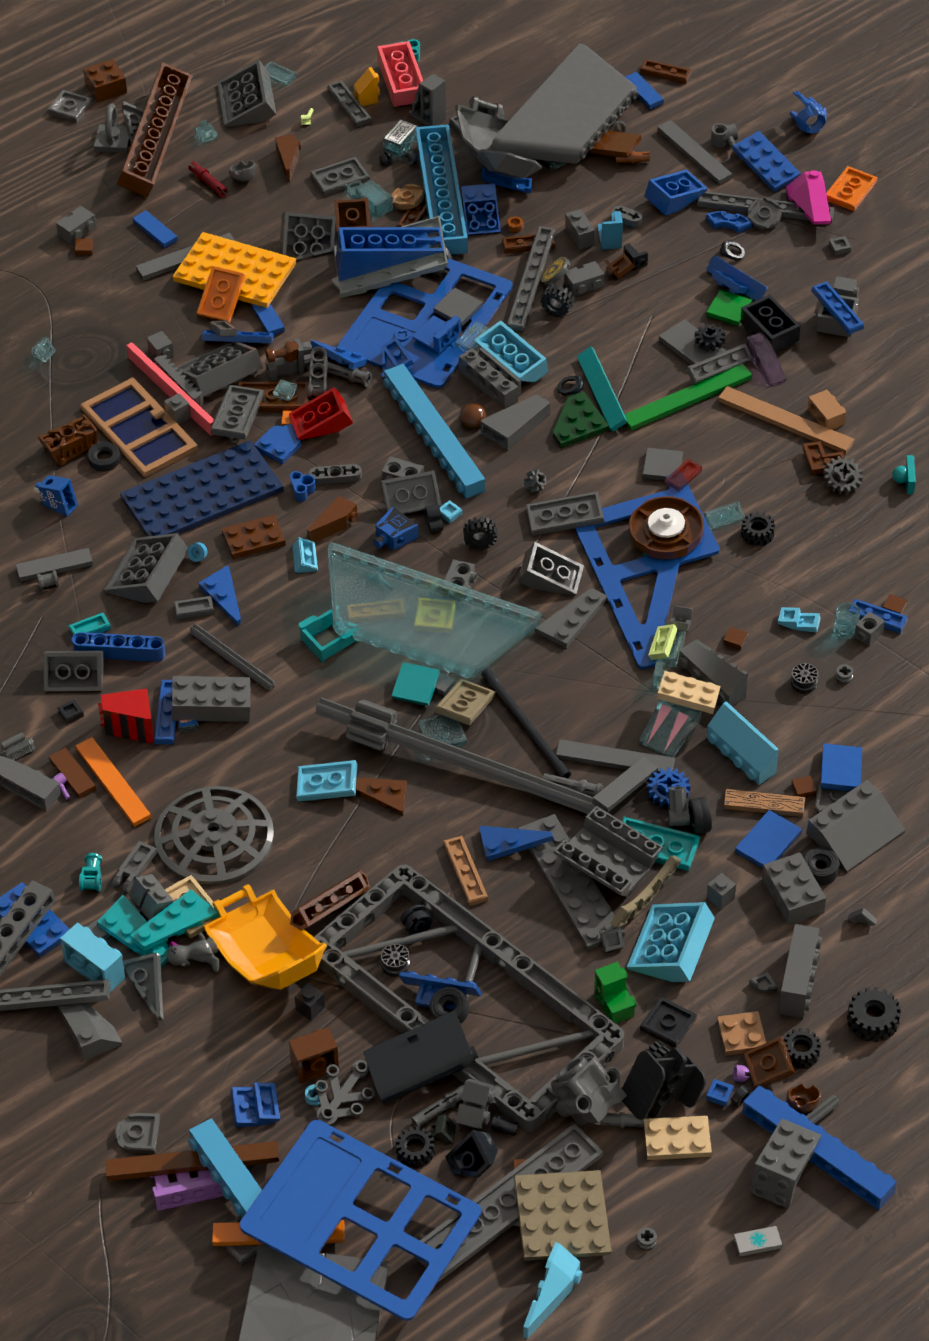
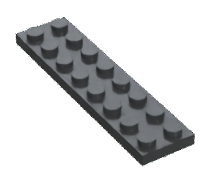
[519,814,625,951]

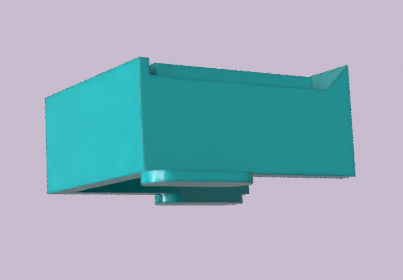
[299,606,360,663]

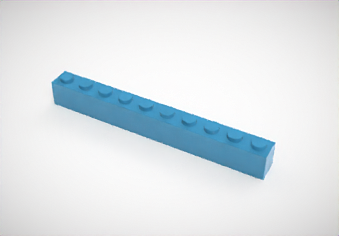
[383,364,485,499]

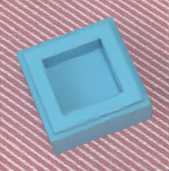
[440,500,463,524]

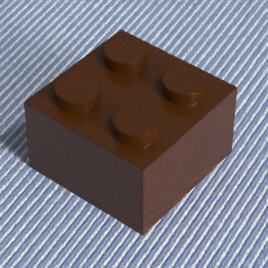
[83,59,127,103]
[289,1027,339,1084]

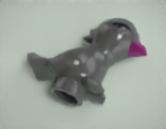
[167,932,220,972]

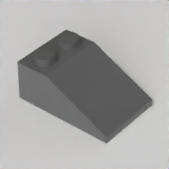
[517,542,584,596]

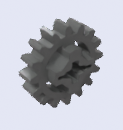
[823,456,864,495]

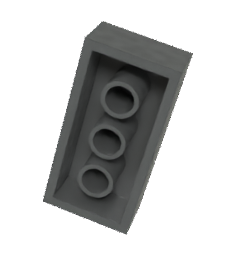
[172,676,250,722]
[779,924,822,1019]

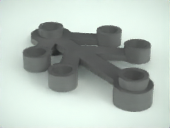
[314,1060,374,1125]

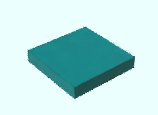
[391,662,440,706]

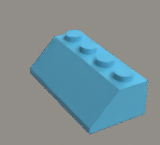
[474,321,549,382]
[707,702,779,785]

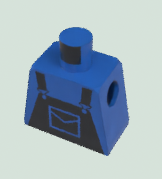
[373,507,418,550]

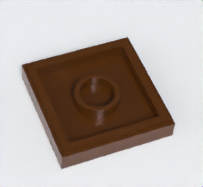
[743,1036,795,1089]

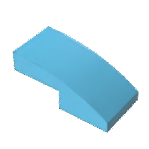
[778,607,821,632]

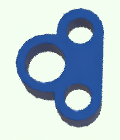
[290,471,316,502]

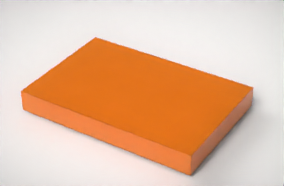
[826,166,878,211]
[196,266,246,323]

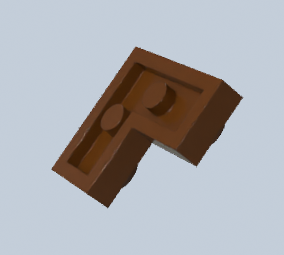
[802,441,845,475]

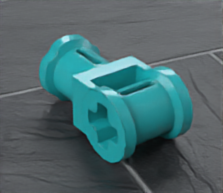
[79,853,103,892]

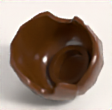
[459,403,487,429]
[786,1083,821,1114]

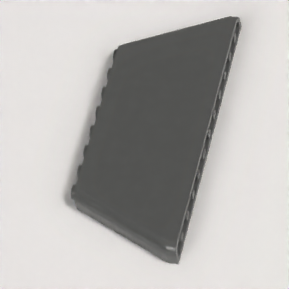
[491,43,638,164]

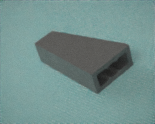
[481,394,550,450]

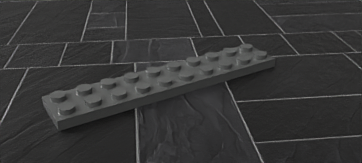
[417,1123,603,1282]

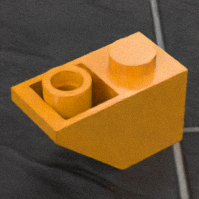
[354,67,380,107]

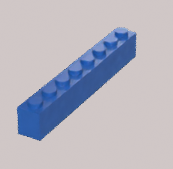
[742,1085,896,1210]

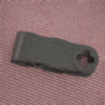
[308,347,328,398]

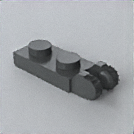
[112,841,157,892]

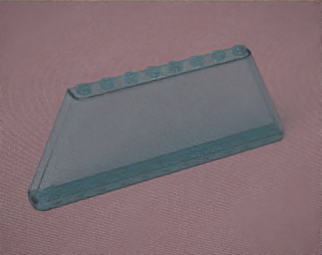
[327,542,543,678]

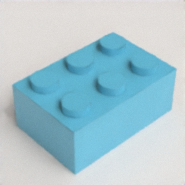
[60,923,125,992]

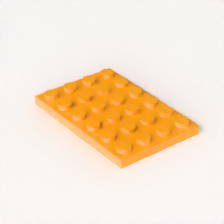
[173,232,296,308]

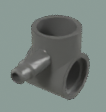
[711,123,738,148]

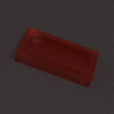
[665,458,702,492]

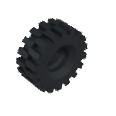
[847,987,901,1042]

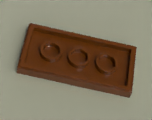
[238,382,309,412]

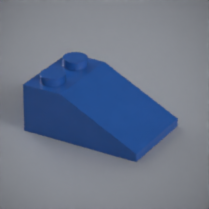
[644,170,708,215]

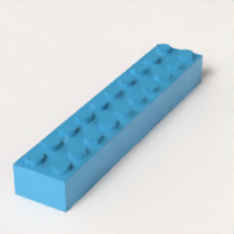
[416,125,468,255]

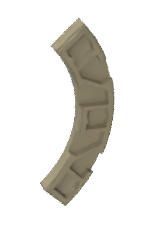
[610,856,681,927]

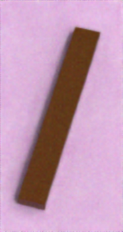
[106,1141,279,1181]

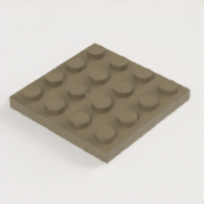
[514,1170,612,1261]

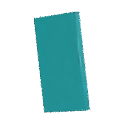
[622,817,700,871]

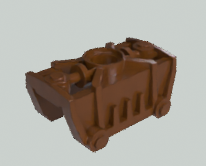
[38,414,98,466]

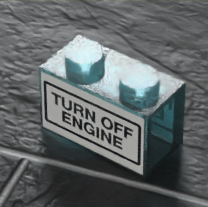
[383,119,417,158]

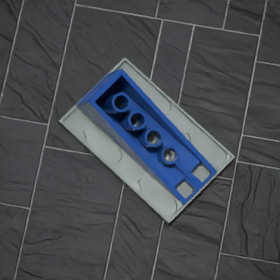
[334,216,448,298]

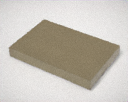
[435,679,495,725]

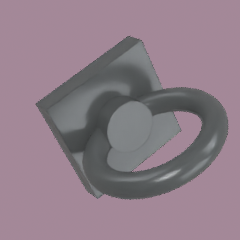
[94,103,130,153]

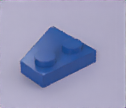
[381,337,414,379]

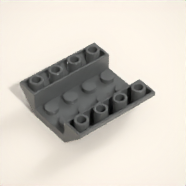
[553,806,663,897]

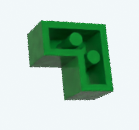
[594,962,637,1024]

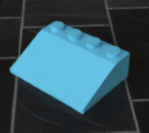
[627,902,715,982]

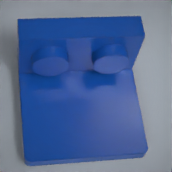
[412,315,461,354]

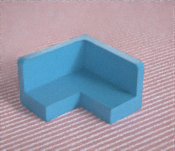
[597,211,623,250]

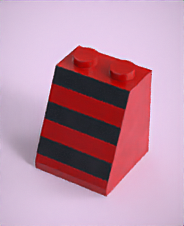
[98,689,154,743]

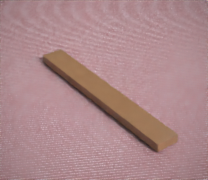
[718,386,854,455]

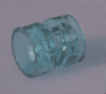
[834,602,860,638]

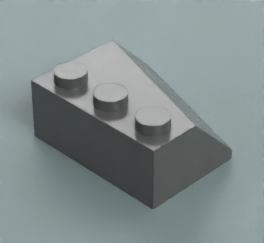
[279,212,336,260]

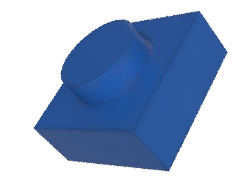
[706,1079,734,1107]

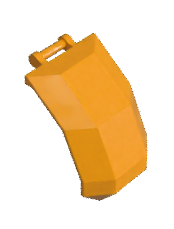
[202,884,327,990]

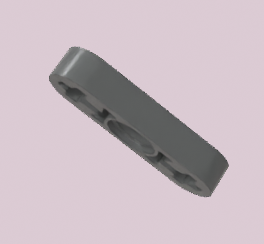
[309,464,362,485]

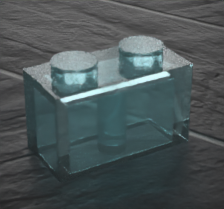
[355,180,393,218]

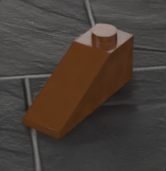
[275,134,301,182]
[307,496,358,542]

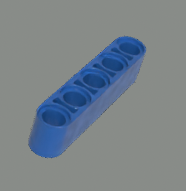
[72,632,166,662]

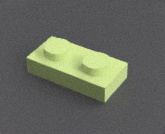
[648,624,677,660]

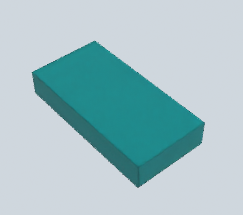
[68,612,111,636]

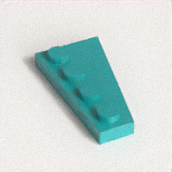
[130,889,219,951]
[97,895,170,968]

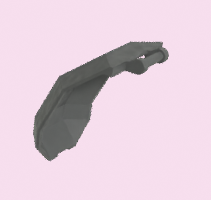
[455,96,542,179]

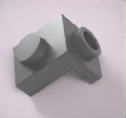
[669,606,693,633]

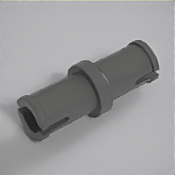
[600,1111,644,1129]

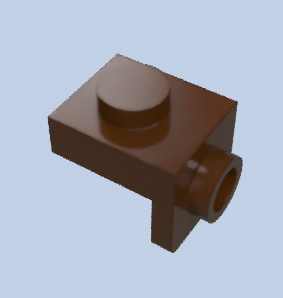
[605,253,635,280]

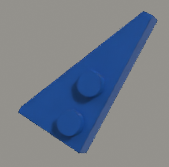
[311,340,368,370]
[199,565,241,626]
[479,826,554,861]

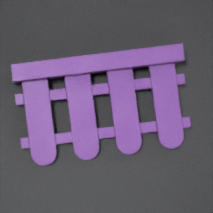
[150,1170,224,1211]

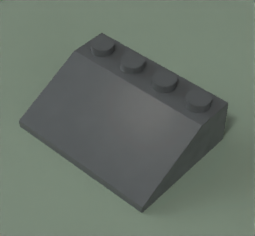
[217,60,277,127]
[177,342,263,397]
[104,533,188,603]
[806,780,905,873]

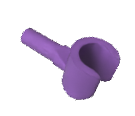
[54,773,70,800]

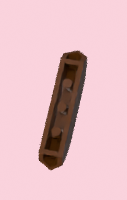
[290,870,370,930]

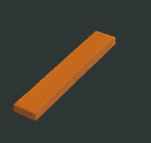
[75,737,151,827]
[213,1220,345,1246]

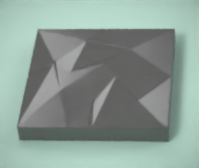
[239,1245,389,1341]

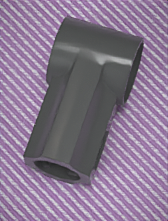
[668,786,690,827]

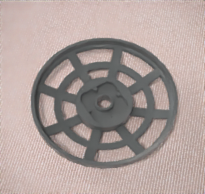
[154,786,274,885]

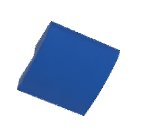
[230,1083,280,1127]

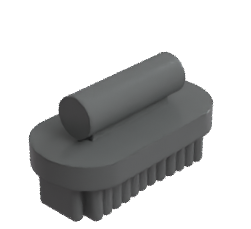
[0,732,36,760]

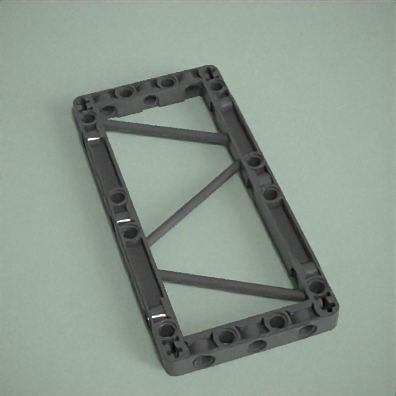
[314,864,624,1132]

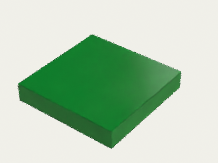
[706,290,752,326]

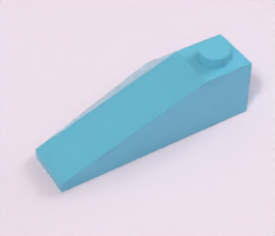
[523,1242,583,1339]

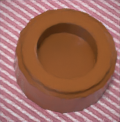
[507,217,523,232]

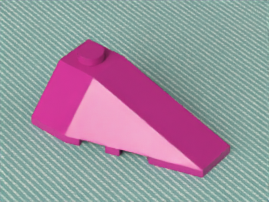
[786,170,831,224]

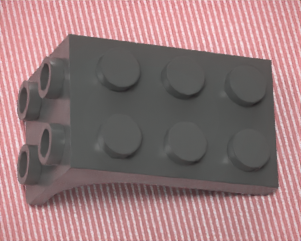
[750,1118,821,1208]

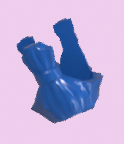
[789,91,827,134]

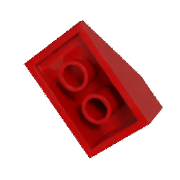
[289,387,353,440]

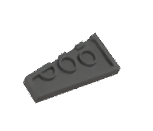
[535,588,607,649]

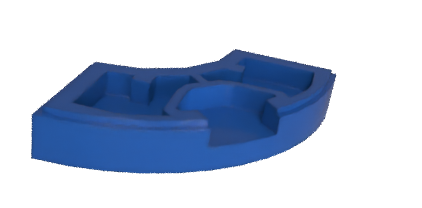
[705,211,753,233]

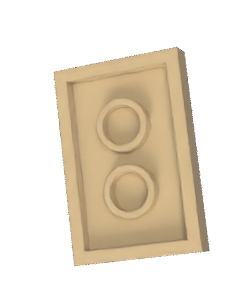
[656,671,721,714]
[165,875,214,939]
[644,1116,712,1160]

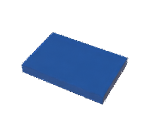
[821,743,862,791]
[735,810,802,868]

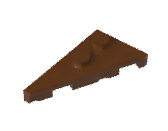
[356,777,407,815]

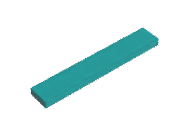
[577,346,628,432]

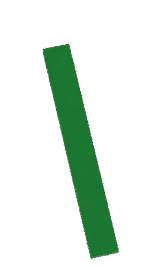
[625,364,752,431]

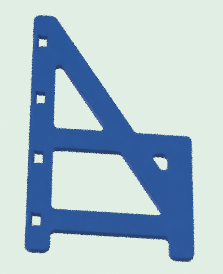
[575,473,720,669]

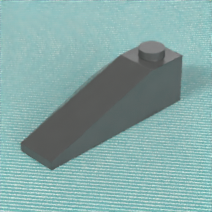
[57,1003,122,1061]

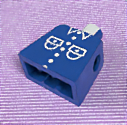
[34,475,78,516]

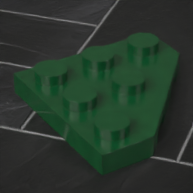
[553,391,609,448]

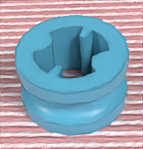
[305,1084,323,1106]

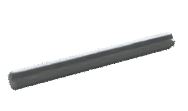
[190,624,275,690]

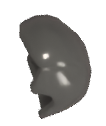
[229,161,255,182]

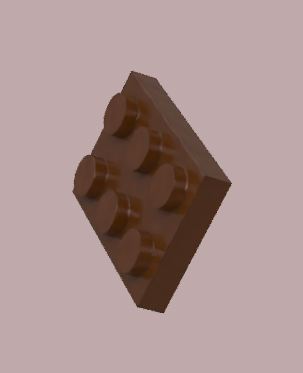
[222,514,286,559]

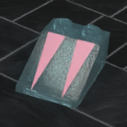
[639,700,702,758]

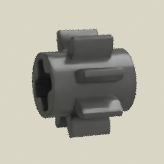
[524,469,546,493]

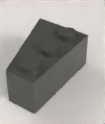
[409,74,446,126]

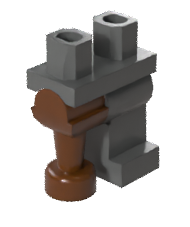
[265,338,312,382]

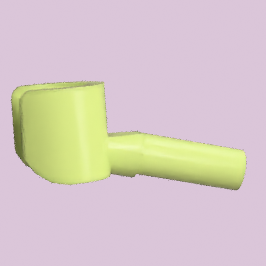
[301,108,314,125]

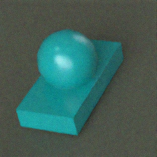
[892,455,916,494]

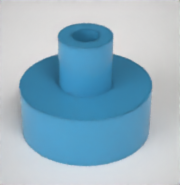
[187,542,207,562]

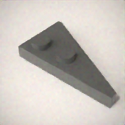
[121,101,143,143]
[123,952,164,1021]

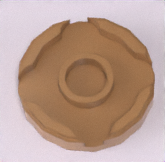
[390,184,425,210]

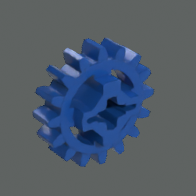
[647,767,690,808]

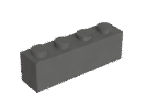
[678,639,748,706]

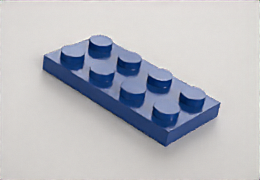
[732,131,801,192]
[0,882,70,958]

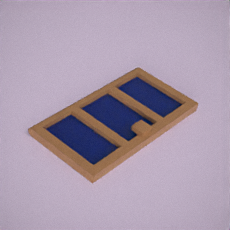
[79,377,198,477]

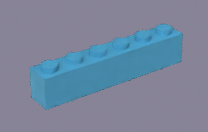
[188,1118,262,1218]

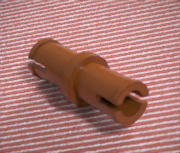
[616,151,650,164]

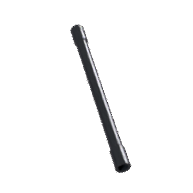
[481,668,571,779]

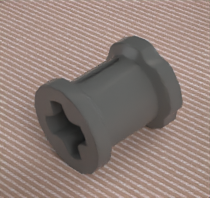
[37,570,59,590]

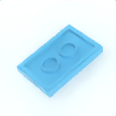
[296,760,357,802]

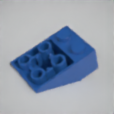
[460,183,501,235]

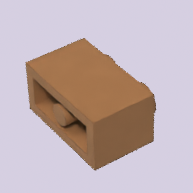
[807,390,847,430]

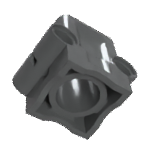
[551,1056,627,1126]

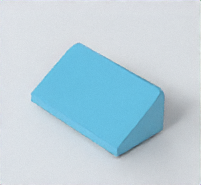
[292,537,318,573]

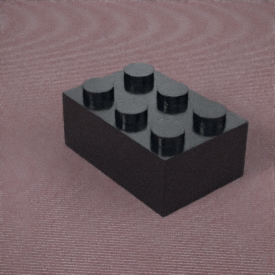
[740,295,801,354]

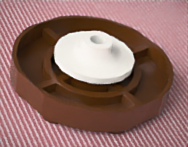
[629,496,704,559]

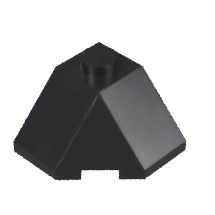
[445,1130,498,1178]

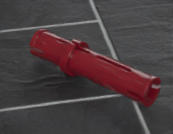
[188,161,228,197]

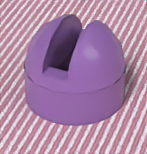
[733,1065,749,1082]

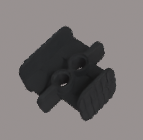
[622,1048,706,1120]

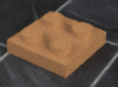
[717,1011,766,1056]

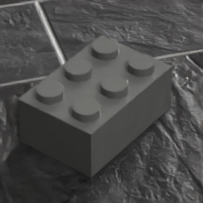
[762,853,826,925]

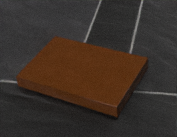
[587,131,642,158]

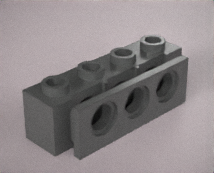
[459,347,521,409]

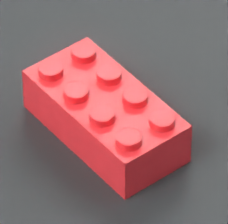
[377,41,423,107]

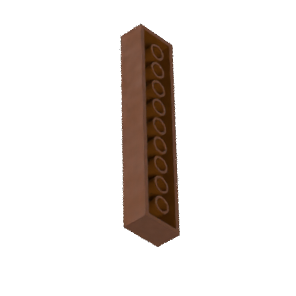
[117,62,193,198]

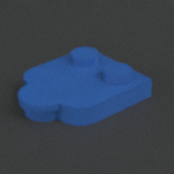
[254,424,301,464]

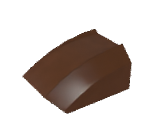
[334,198,370,234]

